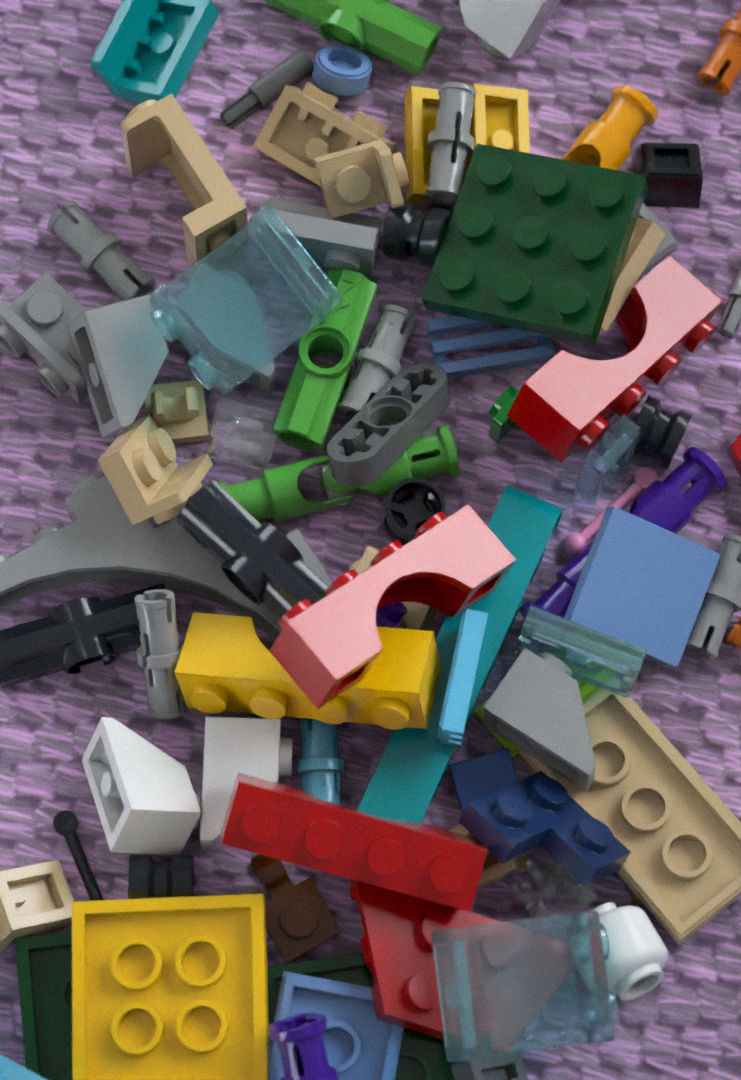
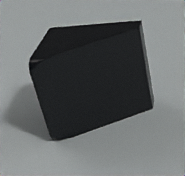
[641,142,703,208]

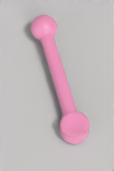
[563,466,658,557]

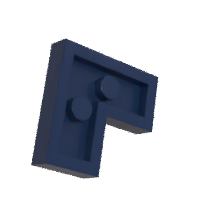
[458,771,631,888]

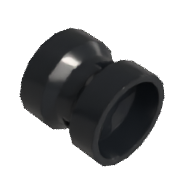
[382,201,453,267]
[384,478,446,546]
[128,855,194,899]

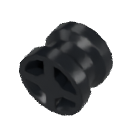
[624,395,692,469]

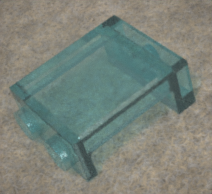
[149,203,345,397]
[431,910,618,1061]

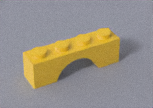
[175,612,442,730]

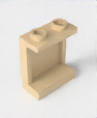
[120,93,249,272]

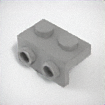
[255,198,382,276]

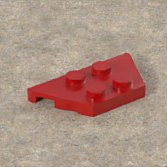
[349,880,579,1055]

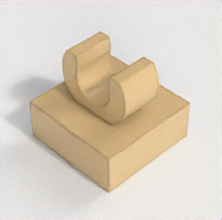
[144,379,209,445]

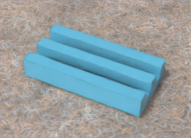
[437,609,488,747]

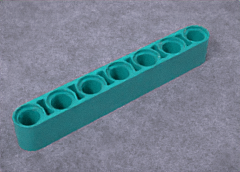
[357,485,563,823]

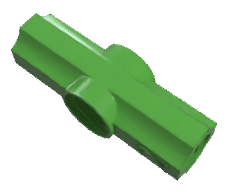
[266,0,442,76]
[272,268,378,451]

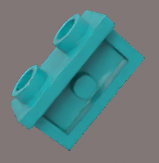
[91,0,220,103]

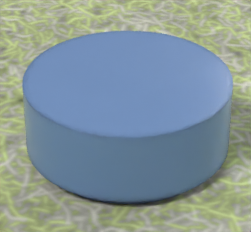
[312,44,373,96]

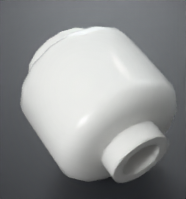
[574,902,669,1001]

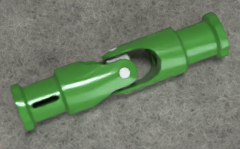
[217,424,460,523]

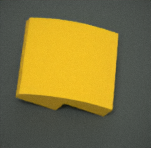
[404,83,530,203]

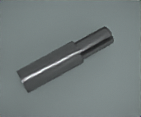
[219,49,314,129]

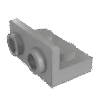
[0,272,89,403]

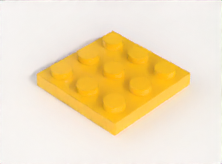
[72,894,270,1080]

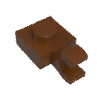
[250,854,342,964]

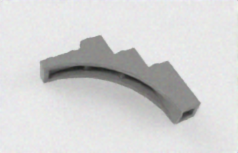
[0,472,333,641]

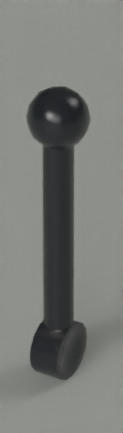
[53,810,104,901]

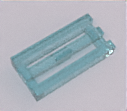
[574,414,640,506]
[513,606,647,697]

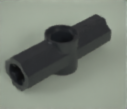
[177,480,328,619]
[0,583,179,688]

